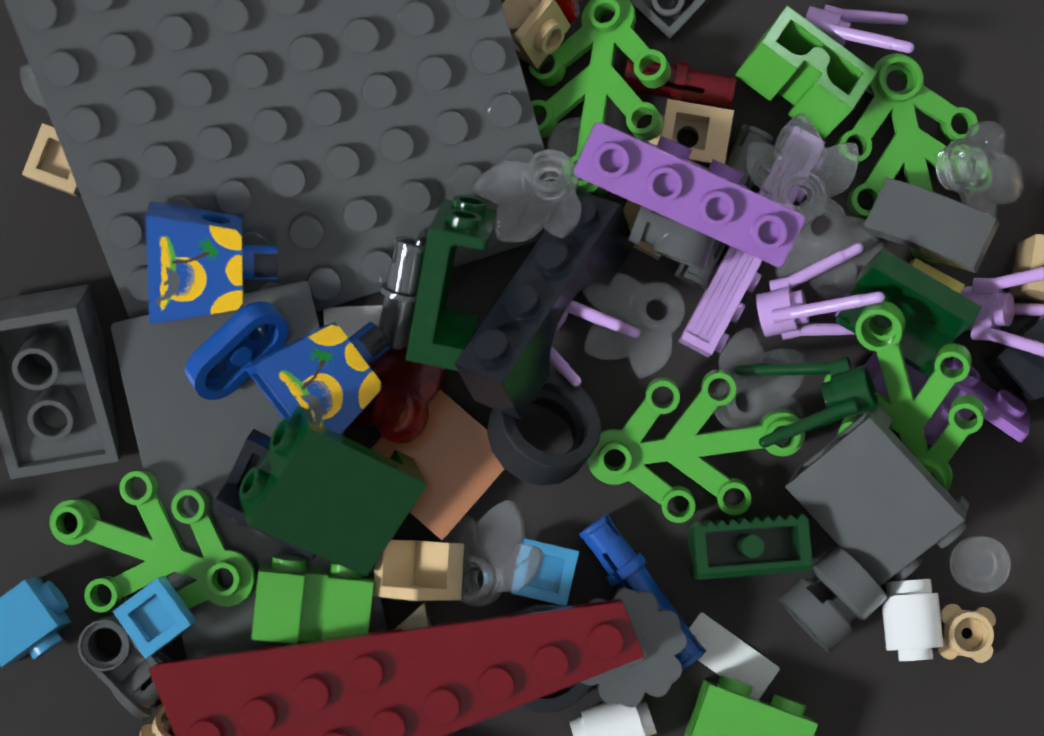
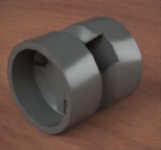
[778,545,887,653]

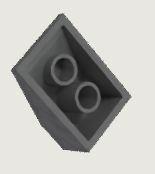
[0,284,121,479]

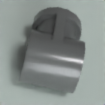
[628,206,716,270]

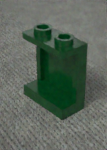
[406,195,498,371]
[239,405,427,577]

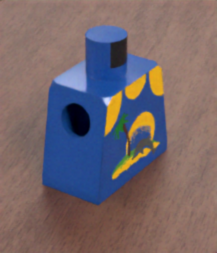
[146,202,278,323]
[244,322,391,435]

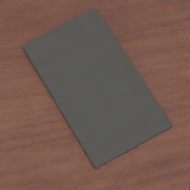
[111,280,388,659]

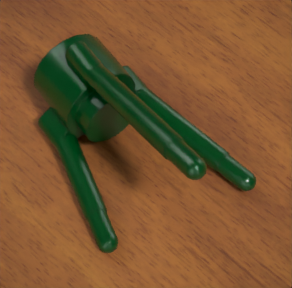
[734,357,879,448]

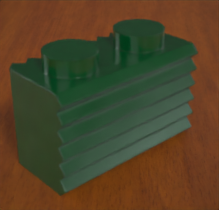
[687,513,813,580]

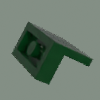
[836,248,982,377]

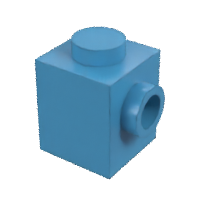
[0,577,72,667]

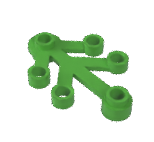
[529,0,671,198]
[835,53,990,265]
[823,301,985,492]
[587,369,805,523]
[50,470,256,612]

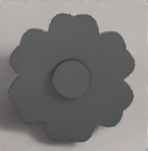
[581,588,687,707]

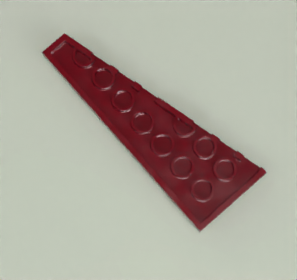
[148,599,644,736]

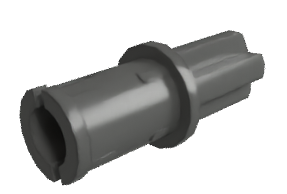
[378,236,427,350]

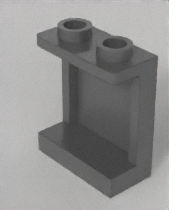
[785,404,970,586]

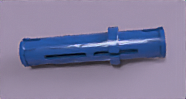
[579,513,707,670]

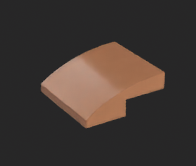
[371,381,504,540]

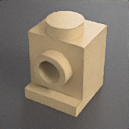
[649,99,734,168]

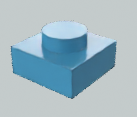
[511,538,579,606]
[112,576,197,659]

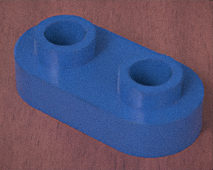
[185,301,289,400]

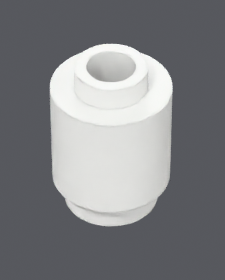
[882,579,944,661]
[569,701,657,736]

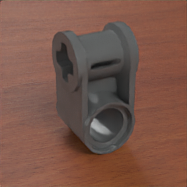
[78,614,174,721]

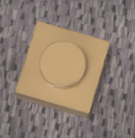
[22,123,80,197]

